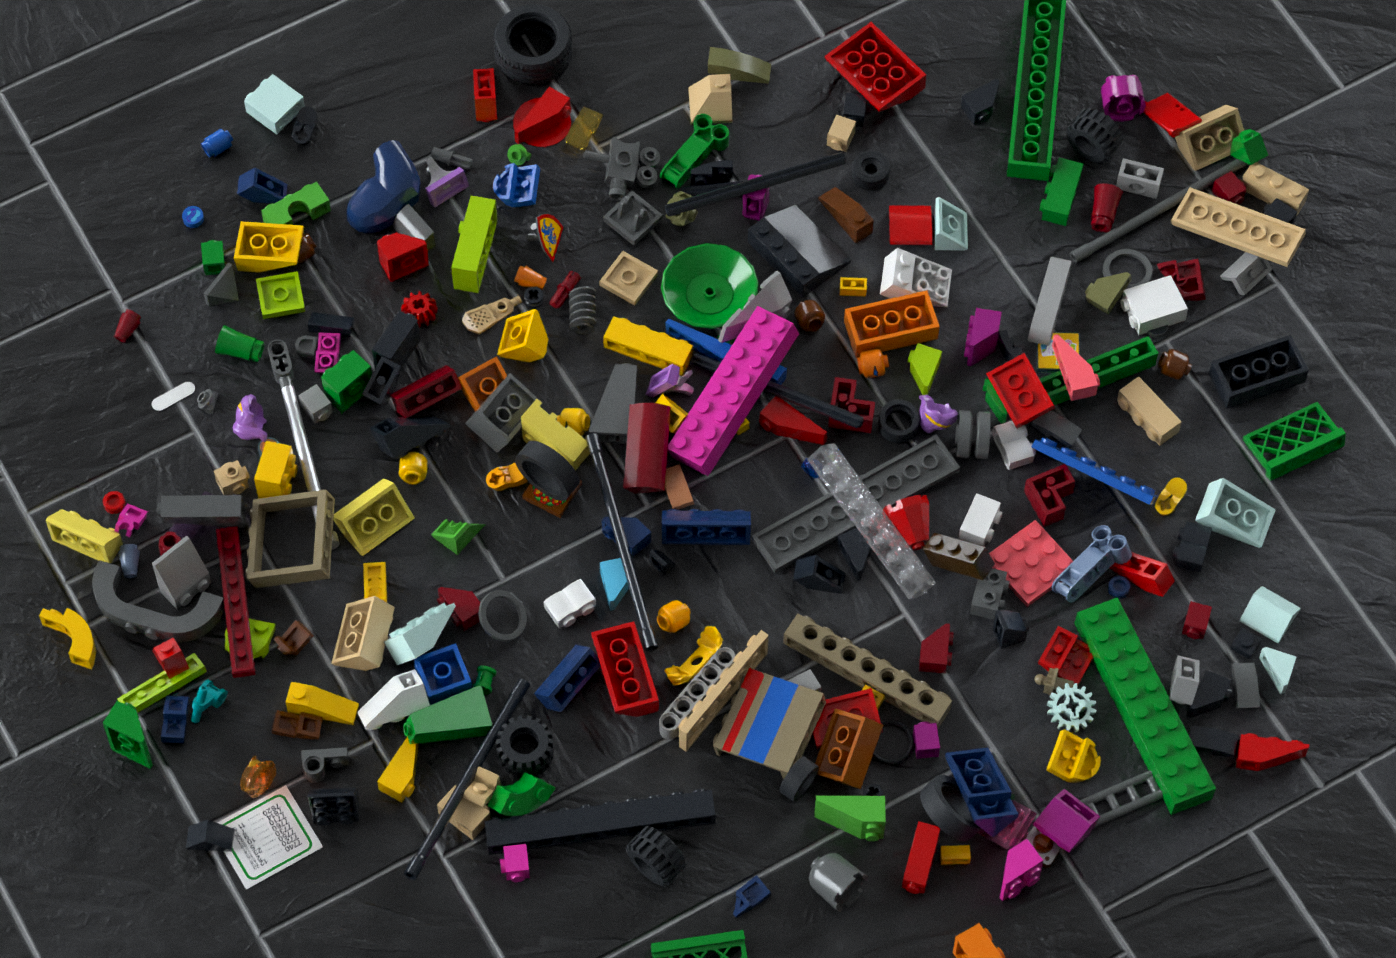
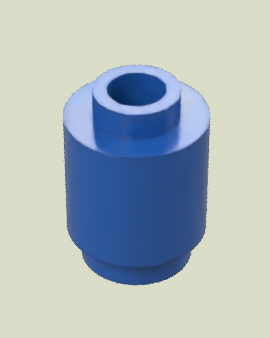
[201,129,233,158]

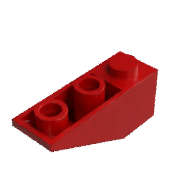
[1236,733,1309,771]

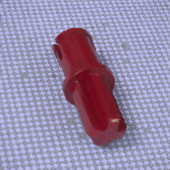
[550,271,581,309]

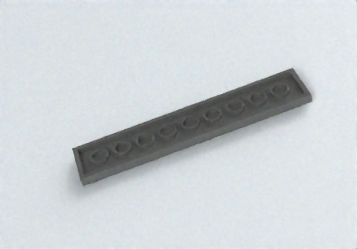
[751,434,960,573]

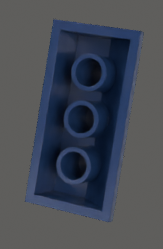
[662,509,751,545]

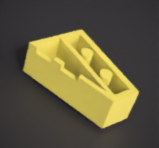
[521,399,590,470]

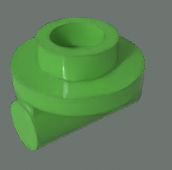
[507,144,531,165]

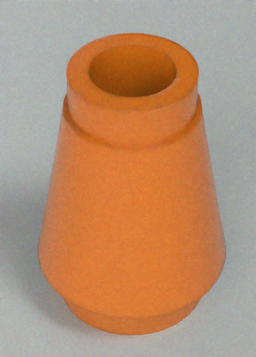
[514,266,547,290]

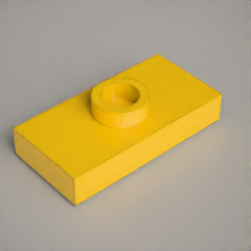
[363,562,387,602]

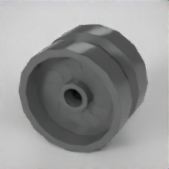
[955,410,990,459]

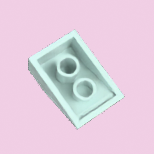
[1195,478,1275,548]

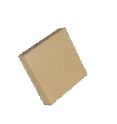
[599,251,658,306]

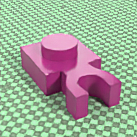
[114,503,148,537]

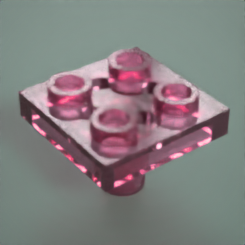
[978,799,1037,850]

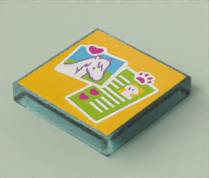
[1036,332,1080,373]

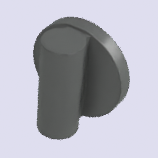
[197,389,218,414]

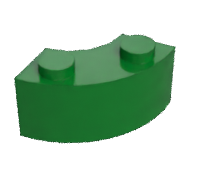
[488,772,556,816]

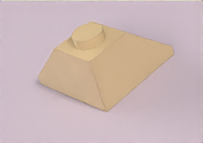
[689,74,732,124]

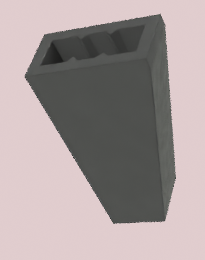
[589,363,637,444]
[157,495,246,528]

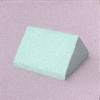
[934,197,968,251]
[1240,586,1301,643]

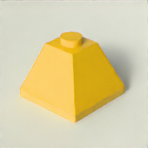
[497,309,549,363]

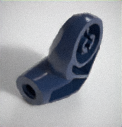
[346,140,421,234]

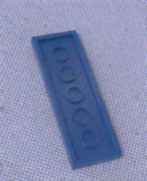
[1032,437,1159,505]

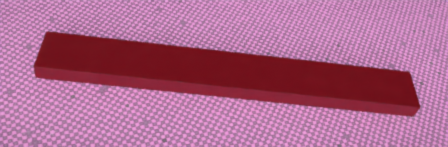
[216,526,256,678]

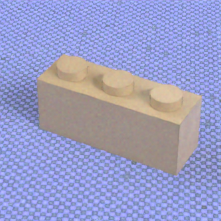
[1242,162,1309,216]
[1117,377,1182,446]

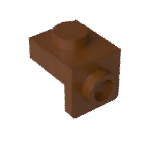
[274,620,314,656]

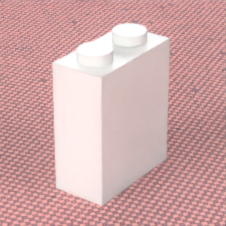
[1120,275,1188,335]

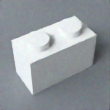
[959,493,1003,546]

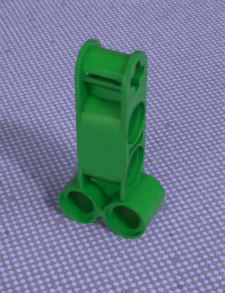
[660,114,729,189]

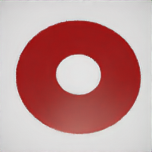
[513,98,571,147]

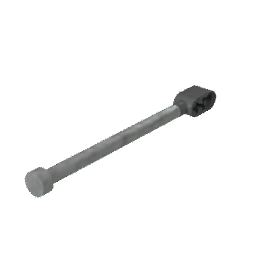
[268,340,340,550]

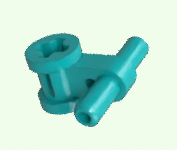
[191,679,228,723]

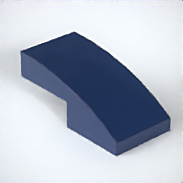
[161,696,189,743]

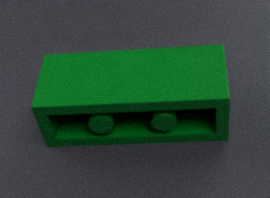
[1039,157,1083,226]

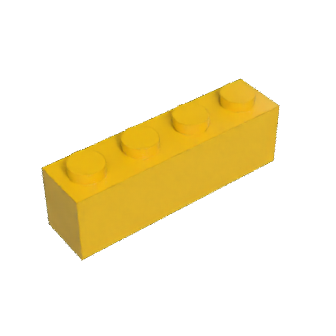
[603,316,693,376]

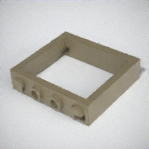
[245,490,335,588]

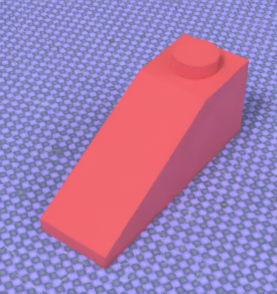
[1052,334,1100,401]

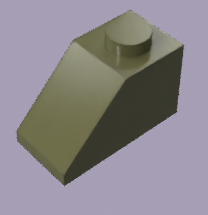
[1085,272,1132,315]

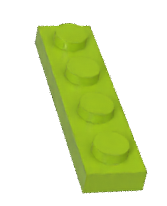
[117,653,207,713]

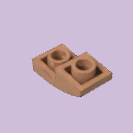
[665,464,694,509]

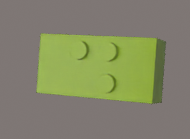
[452,196,497,293]

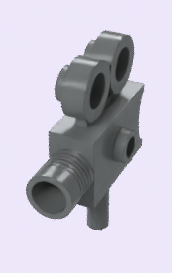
[584,137,660,201]

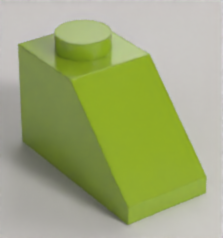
[907,343,942,395]

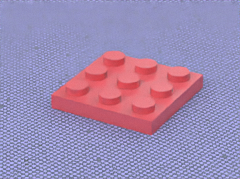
[989,520,1073,607]

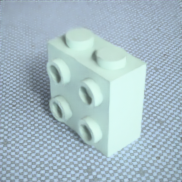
[244,74,305,134]

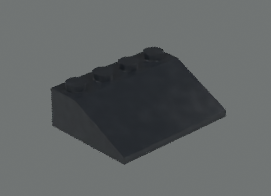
[748,205,851,297]

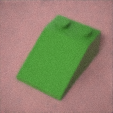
[814,796,886,841]

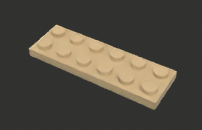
[1171,187,1306,267]
[678,630,769,752]

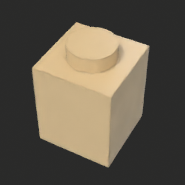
[827,115,856,152]

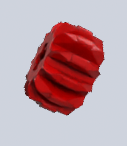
[401,290,438,328]

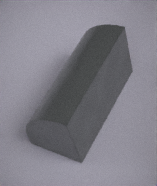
[393,204,435,251]

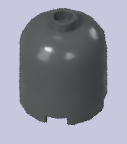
[809,853,868,912]

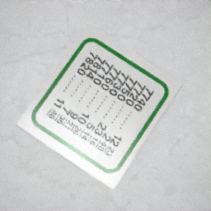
[218,785,323,889]

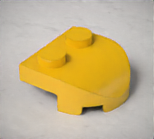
[1046,729,1101,783]

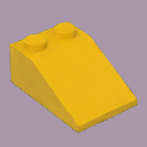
[234,221,304,272]

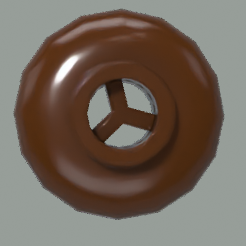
[297,233,317,264]
[794,300,825,331]
[1158,349,1192,380]

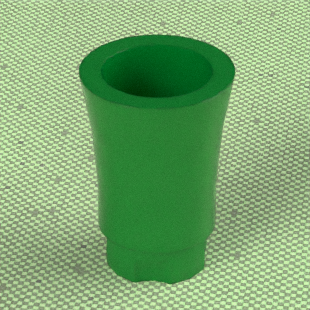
[215,325,265,362]

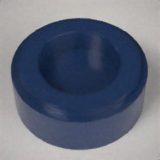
[1108,576,1131,599]

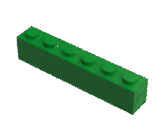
[1040,336,1158,406]

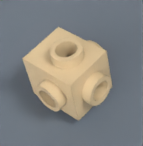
[214,460,250,495]

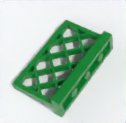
[1243,402,1346,481]
[651,930,747,958]

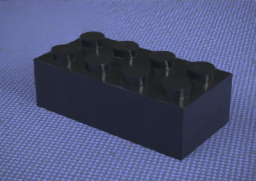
[1209,335,1309,409]

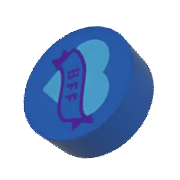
[182,206,204,228]

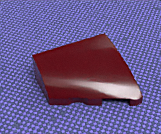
[1157,259,1206,301]

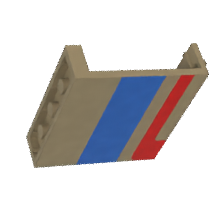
[713,668,826,779]

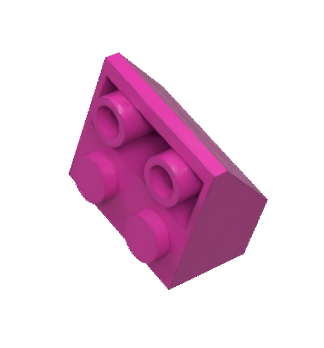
[1000,839,1043,901]

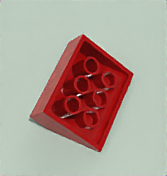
[825,22,926,112]

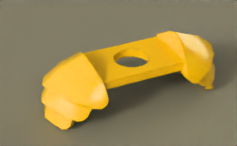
[664,626,723,685]

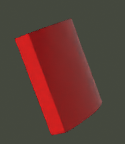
[889,206,932,245]
[1038,626,1093,688]

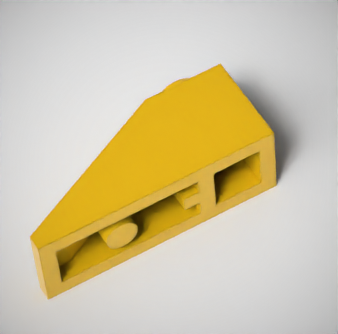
[286,682,359,725]
[377,736,419,803]

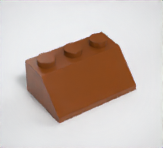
[815,709,883,789]

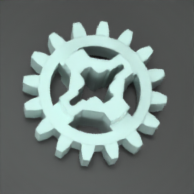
[1047,683,1096,733]

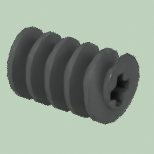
[569,286,596,334]

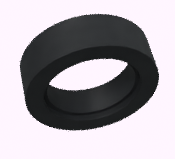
[515,441,580,501]
[920,775,982,842]

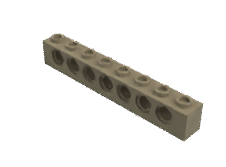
[783,614,952,730]

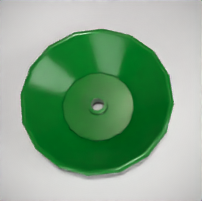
[661,243,759,329]

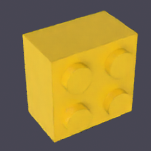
[254,441,298,499]

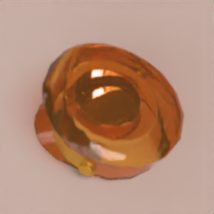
[240,755,276,798]

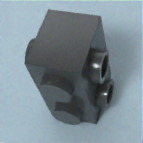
[970,568,1010,620]

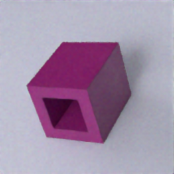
[913,722,940,759]

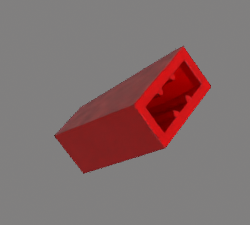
[902,821,940,894]

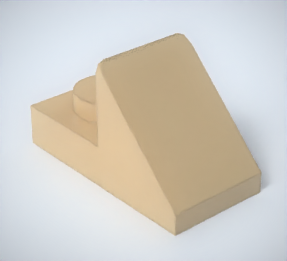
[463,767,501,807]

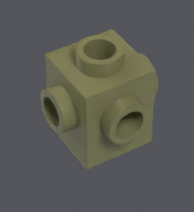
[665,191,698,226]

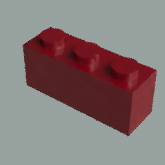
[390,365,463,418]

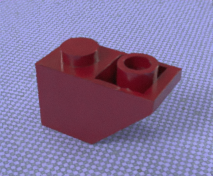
[437,587,481,631]
[919,624,954,674]

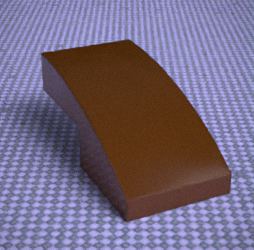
[271,710,323,739]

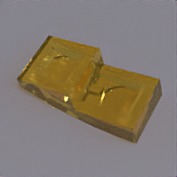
[564,107,603,151]

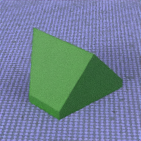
[431,519,485,555]

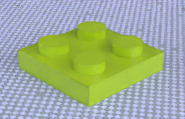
[256,271,305,319]

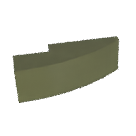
[708,47,771,84]

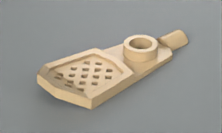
[462,295,522,335]

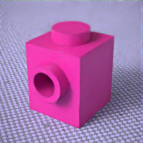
[500,844,530,882]

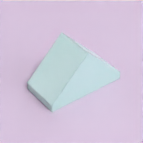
[1259,647,1296,695]

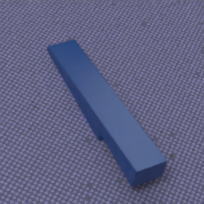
[666,319,787,385]

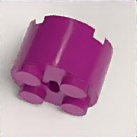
[1101,75,1146,122]

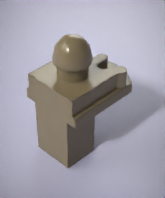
[1034,668,1074,695]

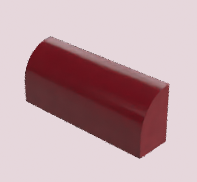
[623,403,671,494]

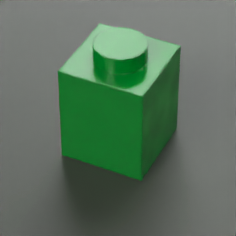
[201,240,226,275]

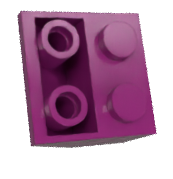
[964,308,1002,366]
[1033,789,1101,853]

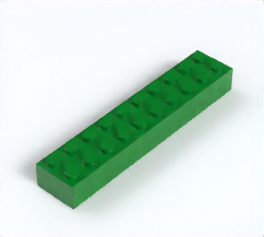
[1007,0,1066,181]
[1074,597,1216,815]

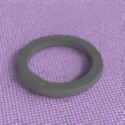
[1102,249,1153,289]
[479,590,527,642]

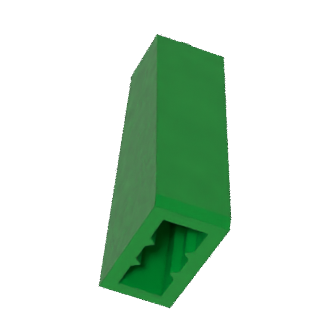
[403,686,492,744]

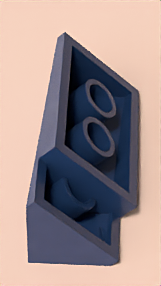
[945,748,1018,837]

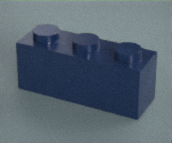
[534,645,601,712]

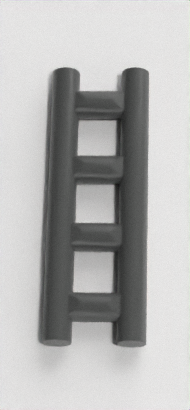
[1080,770,1163,828]

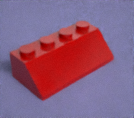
[591,621,659,717]

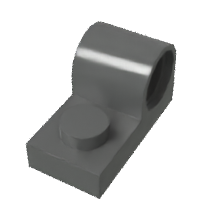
[301,747,349,783]

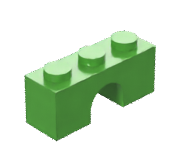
[261,182,331,225]

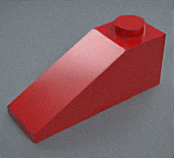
[473,68,497,122]
[515,86,572,144]
[759,396,827,445]
[1109,552,1175,597]

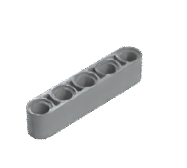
[1028,257,1072,346]
[659,647,735,740]

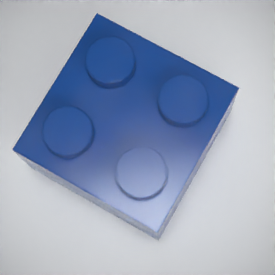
[414,644,472,705]

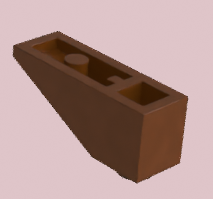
[818,187,874,243]

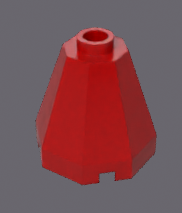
[882,495,929,551]

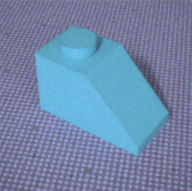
[600,558,629,611]

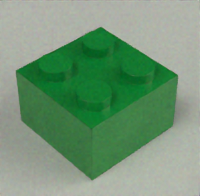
[321,350,372,413]

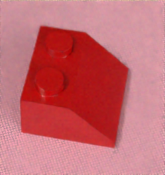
[377,232,429,282]

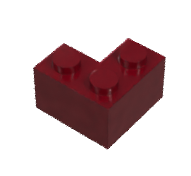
[828,377,875,433]
[1024,464,1075,527]

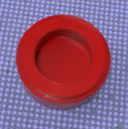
[103,491,126,514]

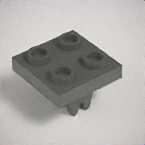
[603,191,663,245]

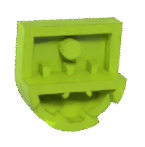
[225,619,275,658]

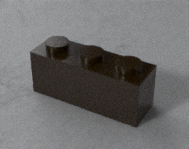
[923,533,995,580]

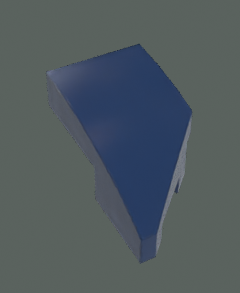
[733,875,772,918]

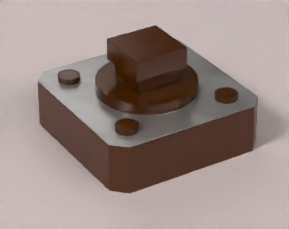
[1026,826,1061,868]

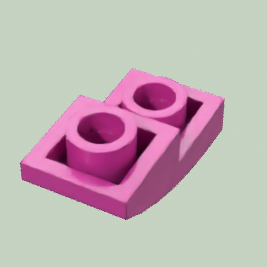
[315,333,341,373]

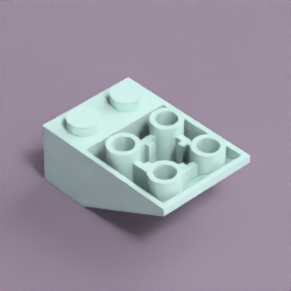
[384,603,456,665]

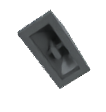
[204,263,239,306]

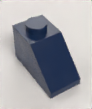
[237,168,288,203]

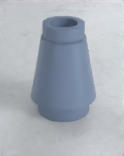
[118,544,140,578]

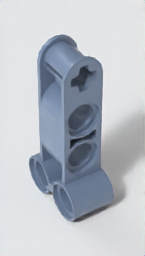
[1052,525,1132,603]

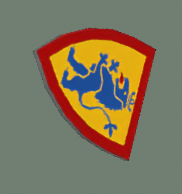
[528,214,563,262]

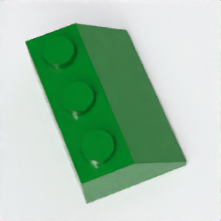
[103,701,153,769]

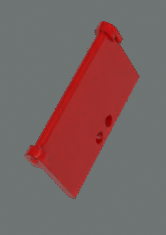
[1143,93,1202,138]

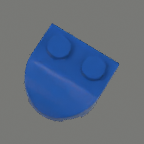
[493,163,540,207]

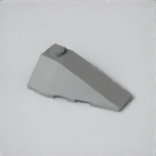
[718,271,792,343]

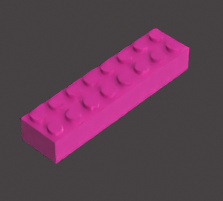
[668,306,799,476]

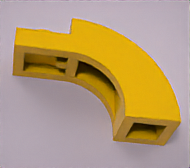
[39,608,96,670]

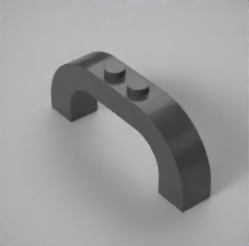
[92,560,225,642]

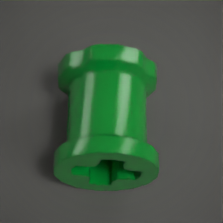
[472,666,497,695]

